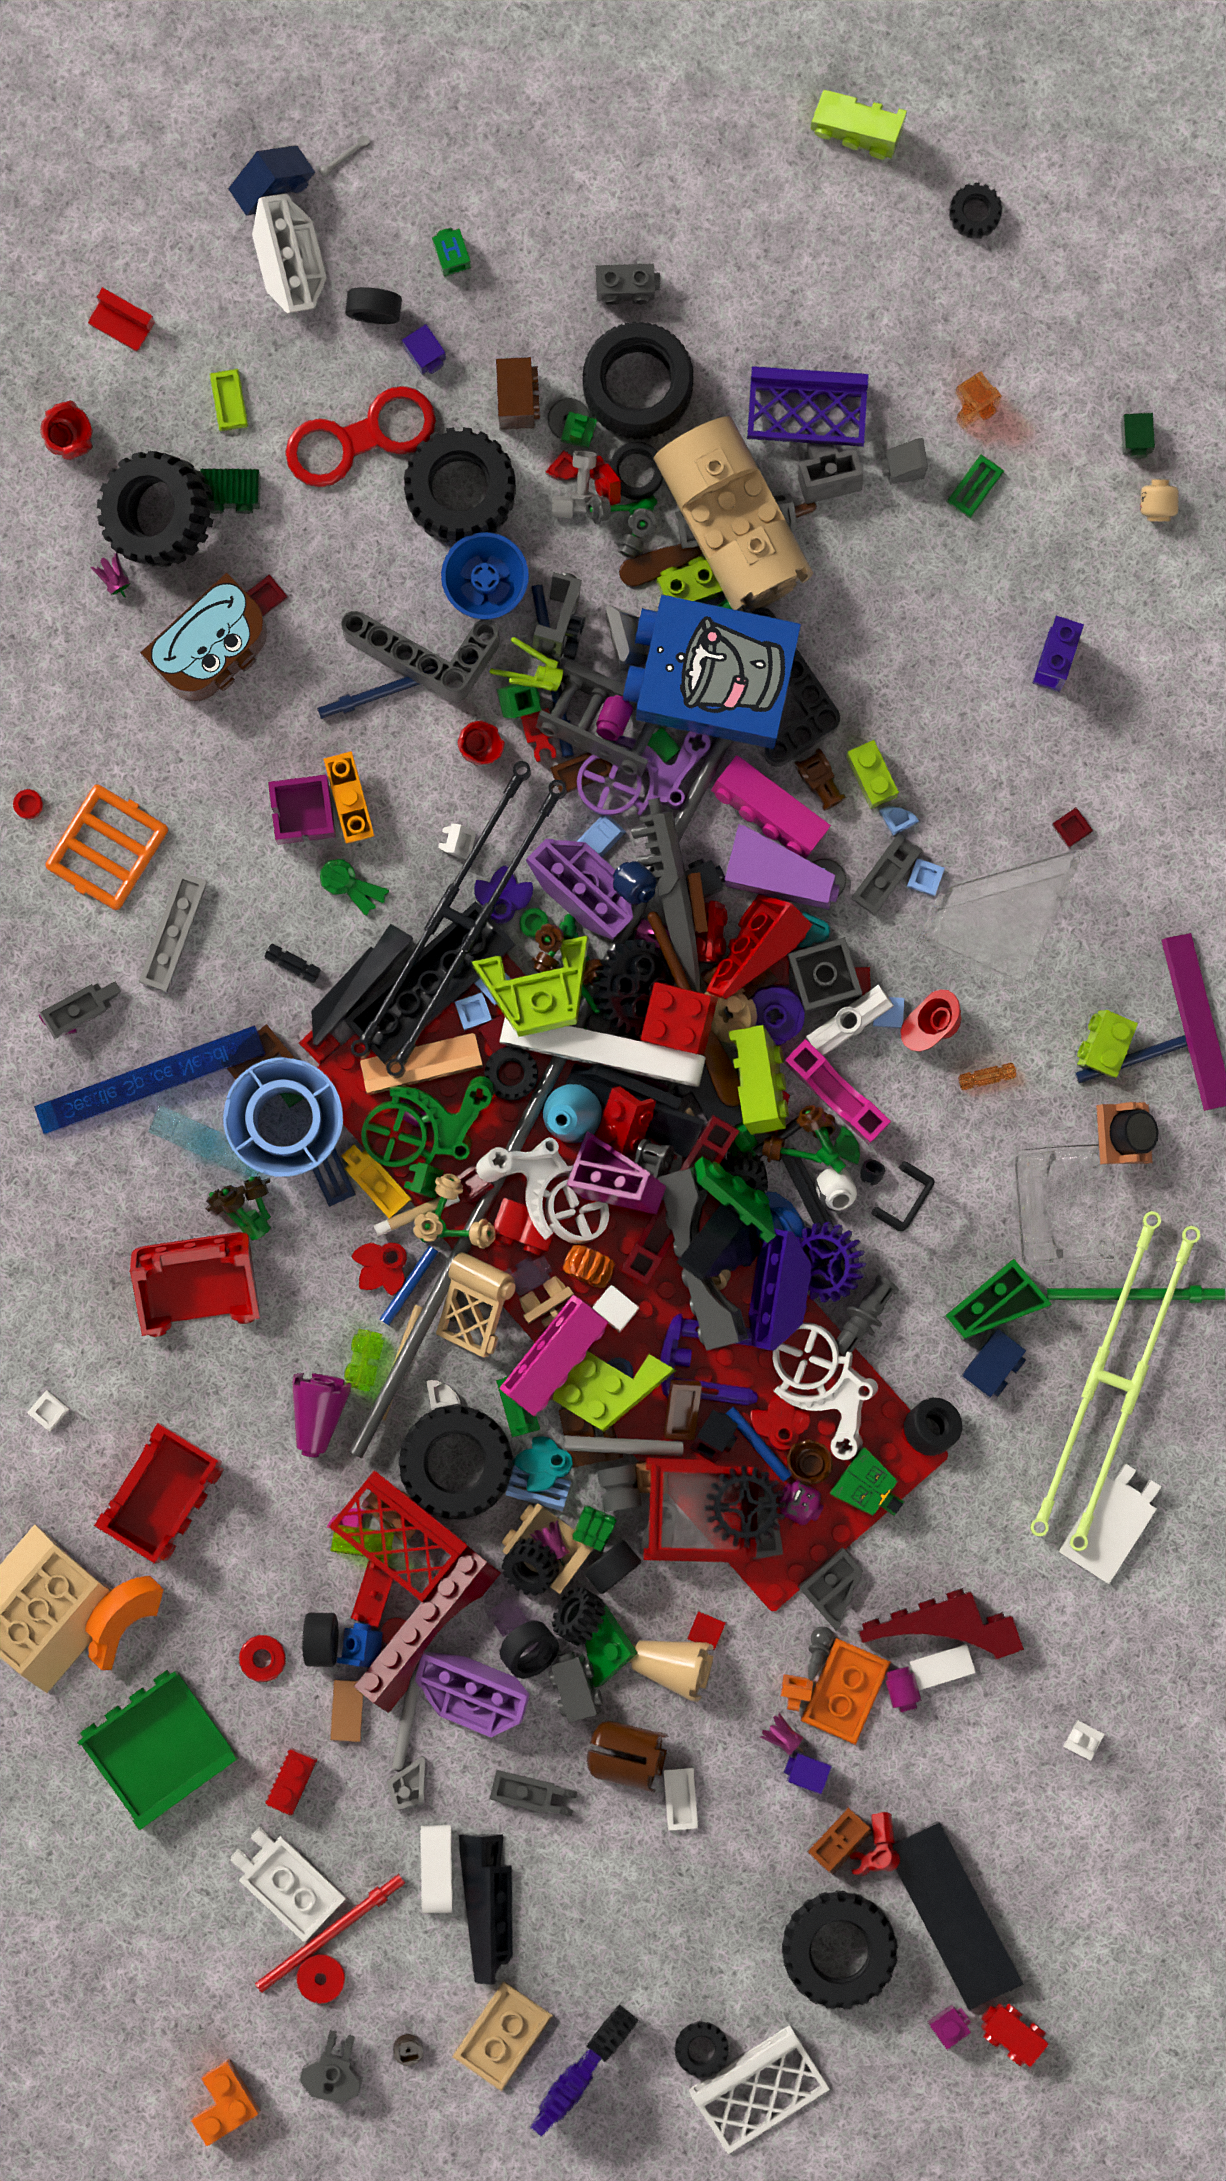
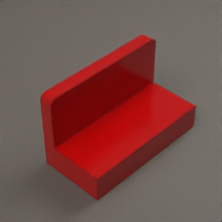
[88,287,155,351]

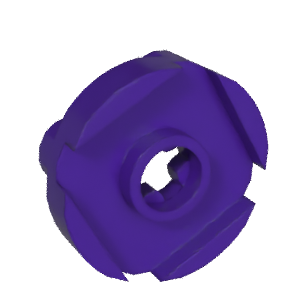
[750,985,805,1045]

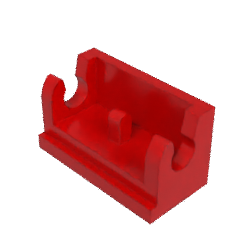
[351,1561,397,1627]

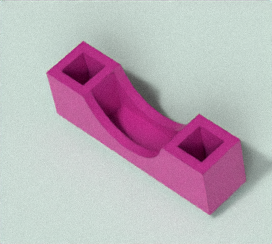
[784,1039,891,1145]

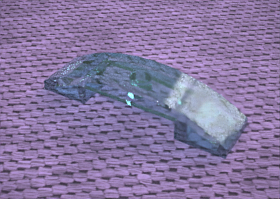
[148,1105,259,1177]

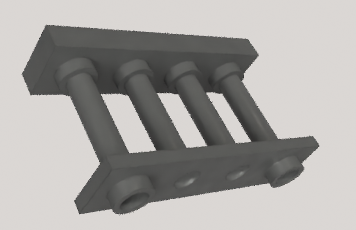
[536,659,667,777]

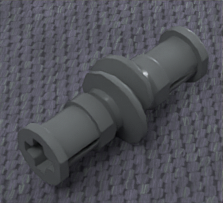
[827,1275,899,1357]

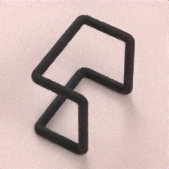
[871,1161,935,1232]

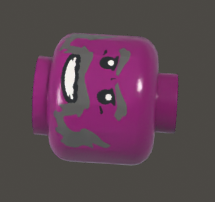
[777,1481,824,1525]

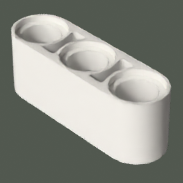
[421,1825,453,1914]

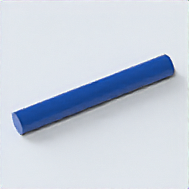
[380,1246,439,1325]
[725,1406,791,1482]

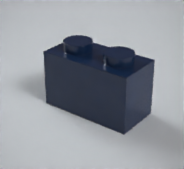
[960,1329,1026,1398]

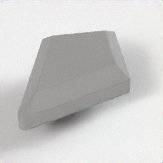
[387,1756,425,1811]

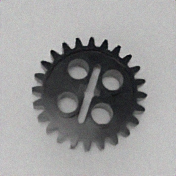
[593,939,676,1036]

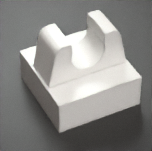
[438,823,476,860]
[1063,1720,1104,1761]

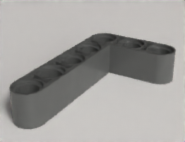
[341,611,500,702]

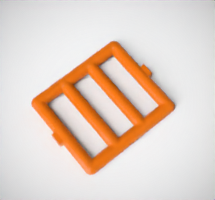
[45,784,168,910]

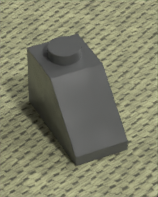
[881,438,928,484]

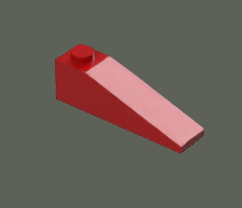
[706,894,812,999]

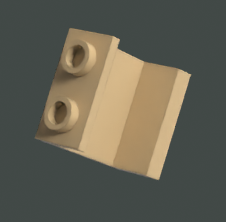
[501,1503,593,1594]

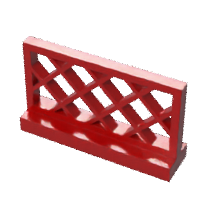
[329,1470,468,1602]

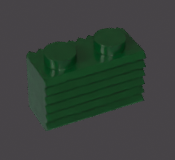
[200,468,261,514]

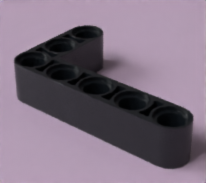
[752,608,840,767]

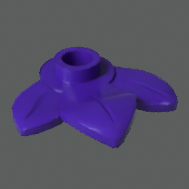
[474,865,533,924]

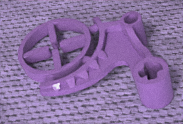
[577,732,710,816]

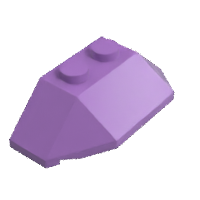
[526,839,633,940]
[415,1652,530,1737]

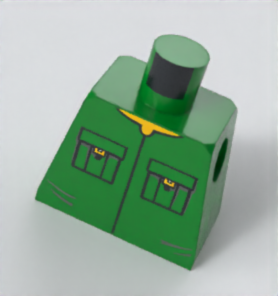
[829,1447,904,1516]

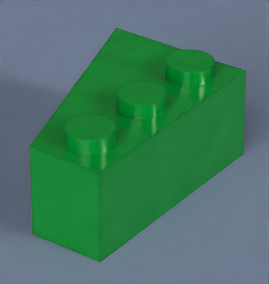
[943,1259,1052,1340]

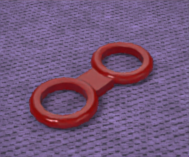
[285,386,436,487]

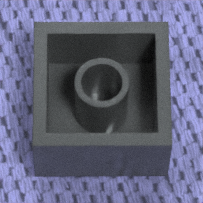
[788,937,862,1015]

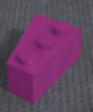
[566,1131,666,1214]

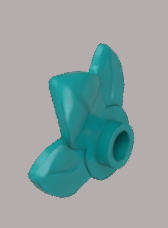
[513,1436,573,1492]

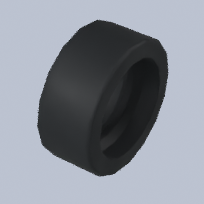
[345,287,402,324]
[609,442,664,500]
[499,1621,559,1679]

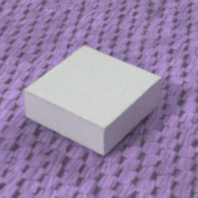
[27,1390,70,1432]

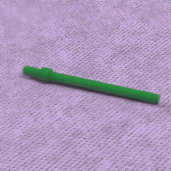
[1046,1285,1226,1303]

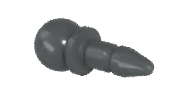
[808,1626,834,1681]

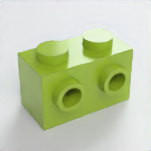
[657,556,724,603]

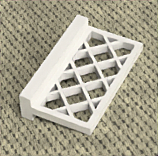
[688,2025,830,2154]

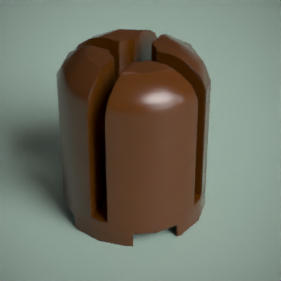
[587,1721,668,1793]

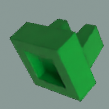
[561,411,597,450]
[728,1121,758,1157]
[404,1162,444,1199]

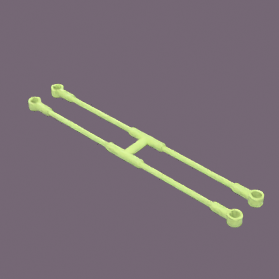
[1030,1211,1200,1551]

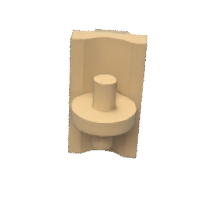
[519,1276,573,1328]

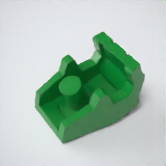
[572,1505,617,1551]

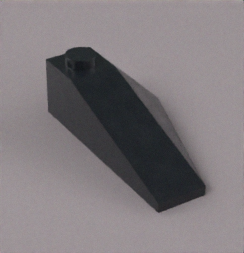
[676,1203,760,1281]

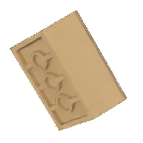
[0,1524,111,1693]

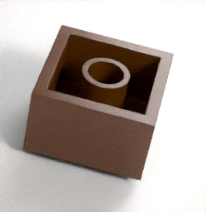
[496,357,540,430]

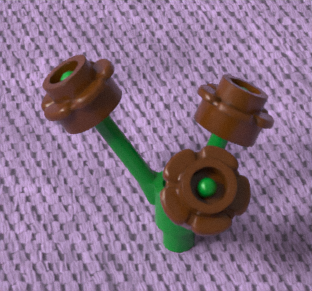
[531,914,604,986]
[762,1105,846,1173]

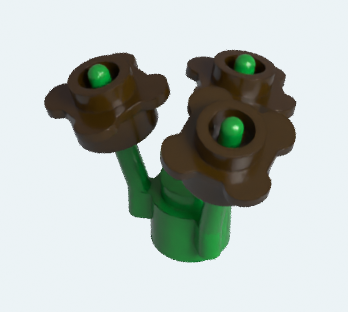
[205,1176,271,1241]

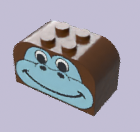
[140,572,267,701]

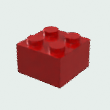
[640,982,718,1055]

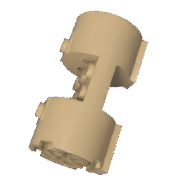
[654,416,813,612]

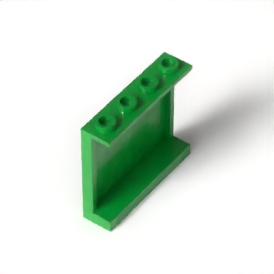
[77,1670,239,1831]

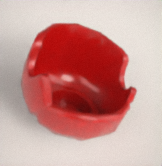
[457,720,505,766]

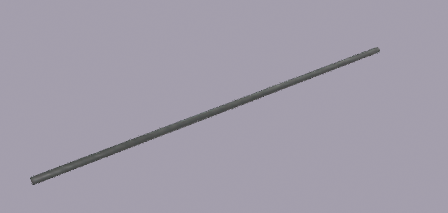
[349,737,732,1458]

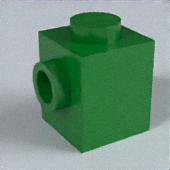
[496,684,541,718]

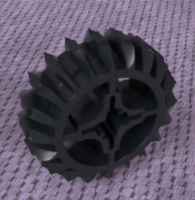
[705,1466,786,1548]

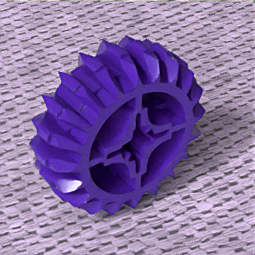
[796,1222,866,1303]

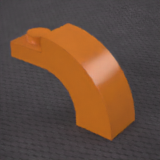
[85,1576,164,1670]

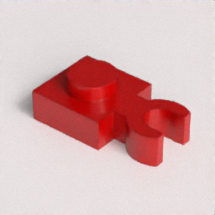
[590,455,621,505]
[521,708,556,763]

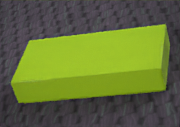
[209,369,248,432]

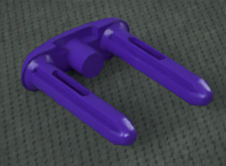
[660,1313,758,1406]

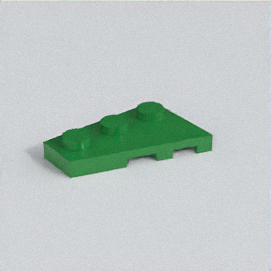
[694,1156,776,1243]

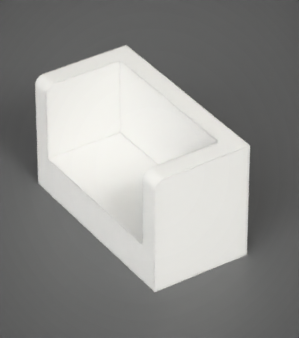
[592,1286,639,1333]

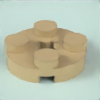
[704,988,757,1043]

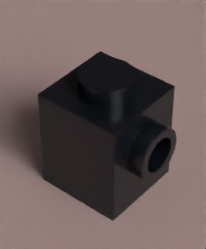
[685,859,725,899]
[690,1410,738,1464]

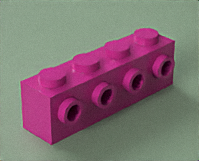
[711,755,831,859]
[499,1295,609,1416]

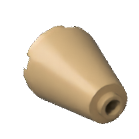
[629,1640,714,1702]

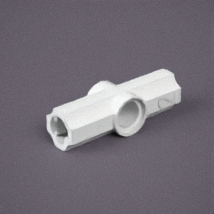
[806,985,894,1056]

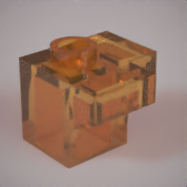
[955,371,1002,429]

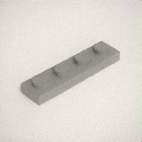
[139,871,208,993]

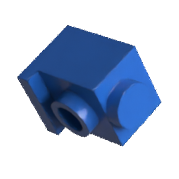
[337,1623,383,1667]

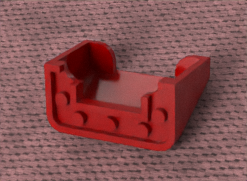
[130,1232,260,1337]

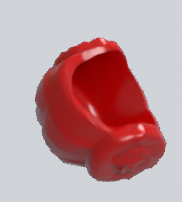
[40,400,93,460]

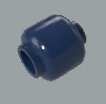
[613,861,657,905]

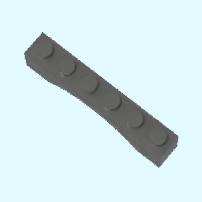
[658,1167,748,1351]

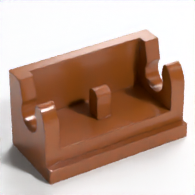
[807,1808,873,1875]

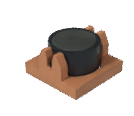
[1096,1102,1159,1164]

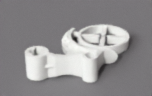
[476,1138,609,1244]
[773,1323,878,1460]

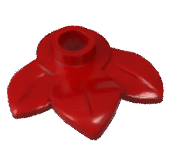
[351,1242,407,1296]
[750,1394,810,1451]

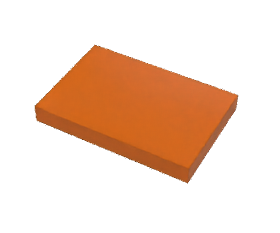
[801,1638,891,1745]

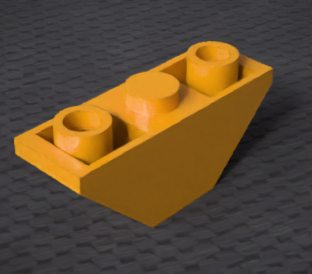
[323,751,375,844]

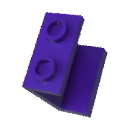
[1032,615,1084,692]

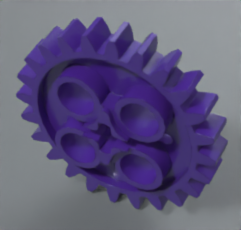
[530,2049,601,2137]

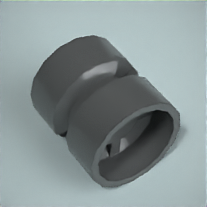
[597,1464,642,1512]

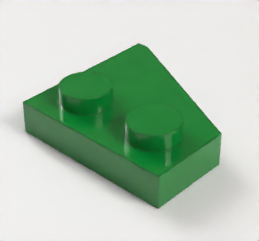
[585,1604,638,1688]

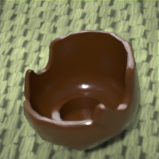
[787,1439,833,1485]

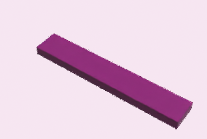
[1161,933,1226,1111]

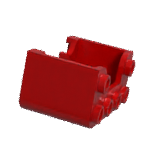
[93,1423,224,1563]

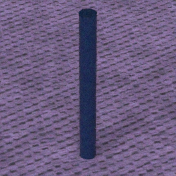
[1075,1035,1188,1083]

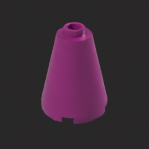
[292,1373,352,1458]

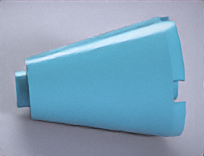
[543,1084,602,1143]

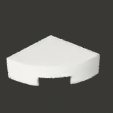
[426,1380,461,1410]

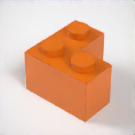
[191,2058,261,2147]

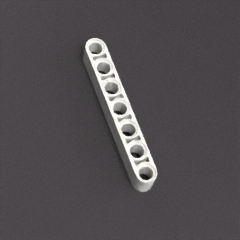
[499,1017,706,1087]

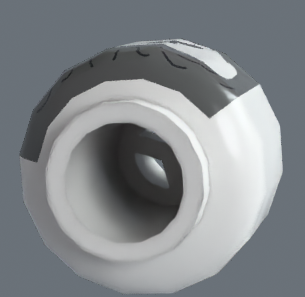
[815,1168,857,1211]

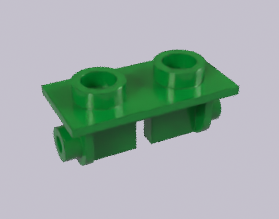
[496,1376,541,1438]

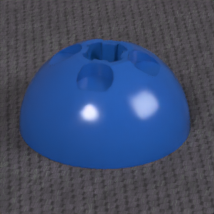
[441,532,529,620]

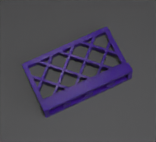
[747,366,869,447]

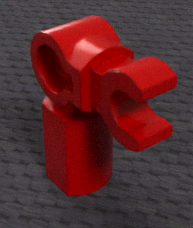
[850,1812,900,1877]

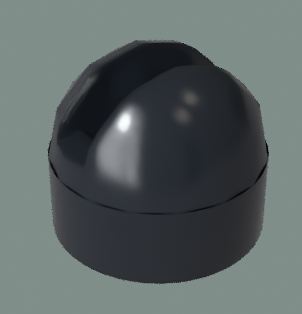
[860,1159,886,1186]

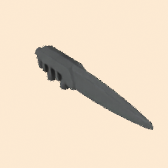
[631,797,700,992]

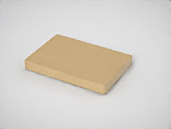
[452,1981,553,2091]

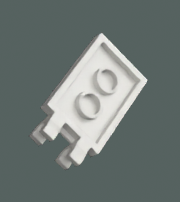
[1058,1464,1162,1584]
[230,1826,346,1942]

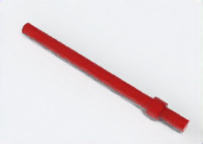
[255,1874,406,1993]

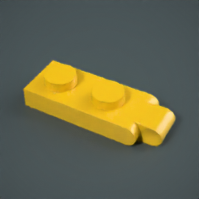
[341,1144,412,1219]

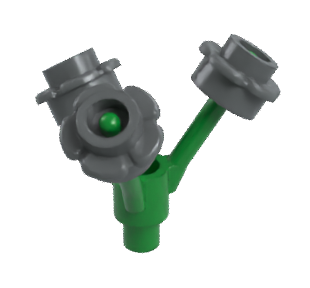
[586,495,658,559]

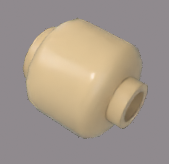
[1140,479,1179,521]

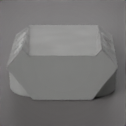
[605,605,648,671]

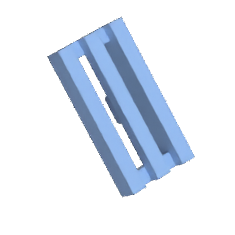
[505,1465,571,1512]

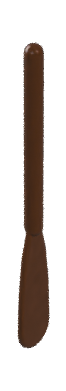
[619,502,817,587]
[647,911,741,1107]

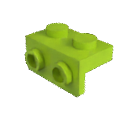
[1077,1010,1138,1078]

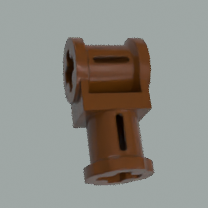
[794,748,846,811]

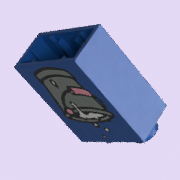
[623,594,801,749]

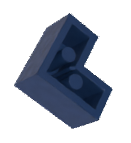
[228,145,316,216]

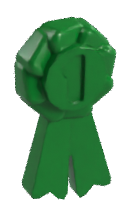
[319,859,389,916]

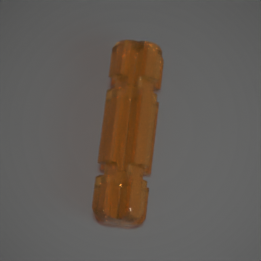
[958,1063,1017,1090]

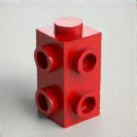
[981,2003,1049,2068]

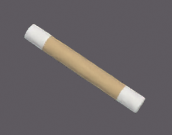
[374,1197,460,1236]

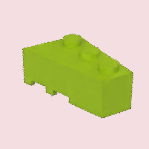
[810,89,907,160]
[729,1025,789,1135]

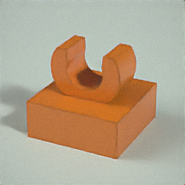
[781,1674,813,1712]

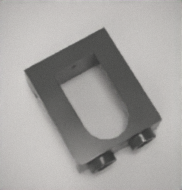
[531,572,582,665]

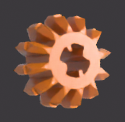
[563,1245,615,1288]

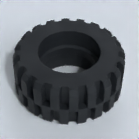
[404,427,516,543]
[97,451,215,567]
[398,1405,513,1519]
[782,1891,898,2010]

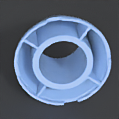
[223,1057,343,1177]

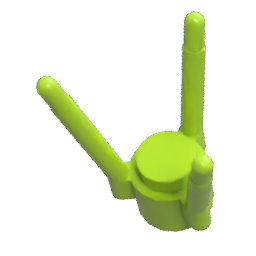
[489,637,563,692]

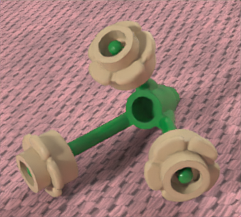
[413,1174,496,1248]

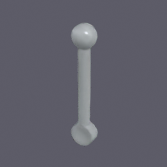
[320,135,370,176]

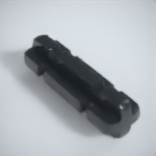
[264,944,321,983]

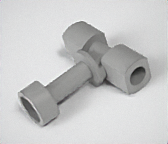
[552,451,611,520]

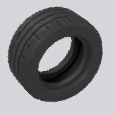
[582,322,694,439]

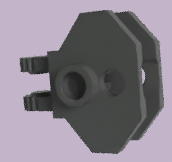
[299,2030,362,2104]

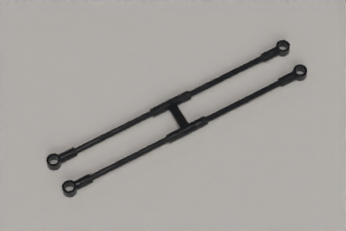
[351,761,567,1078]

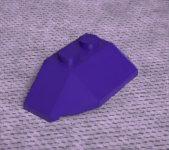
[749,1229,812,1351]

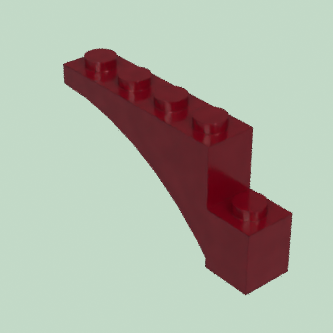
[857,1588,1024,1660]

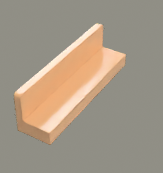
[360,1033,483,1095]

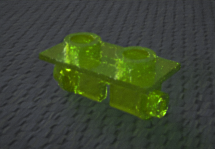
[344,1329,384,1392]
[330,1525,394,1561]

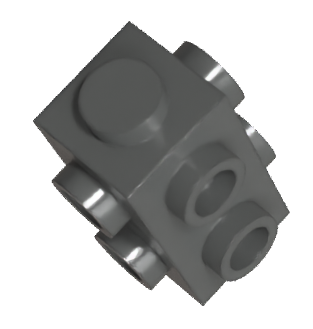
[596,264,661,305]
[549,1651,603,1723]

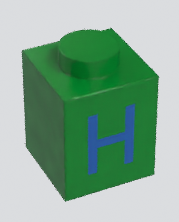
[432,228,471,277]

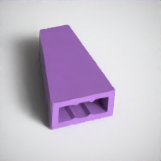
[725,824,840,910]

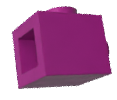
[927,2004,972,2050]

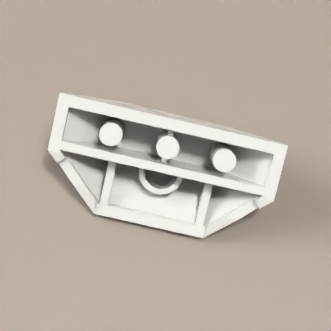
[252,194,327,313]

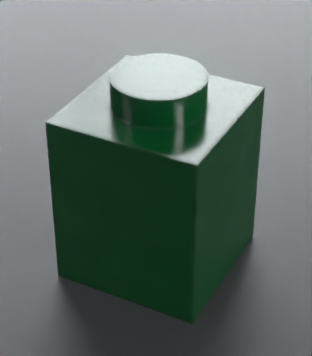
[1121,413,1155,459]

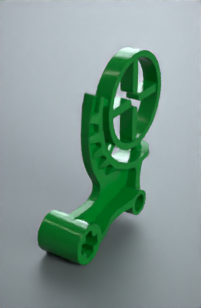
[361,1076,494,1167]

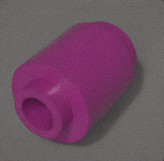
[596,695,633,741]
[885,1666,922,1712]

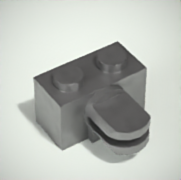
[798,432,863,504]

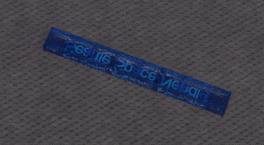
[34,1025,266,1135]

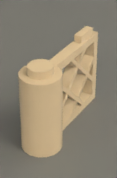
[436,1252,516,1358]

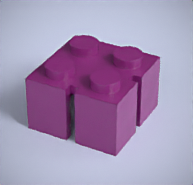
[268,774,336,845]

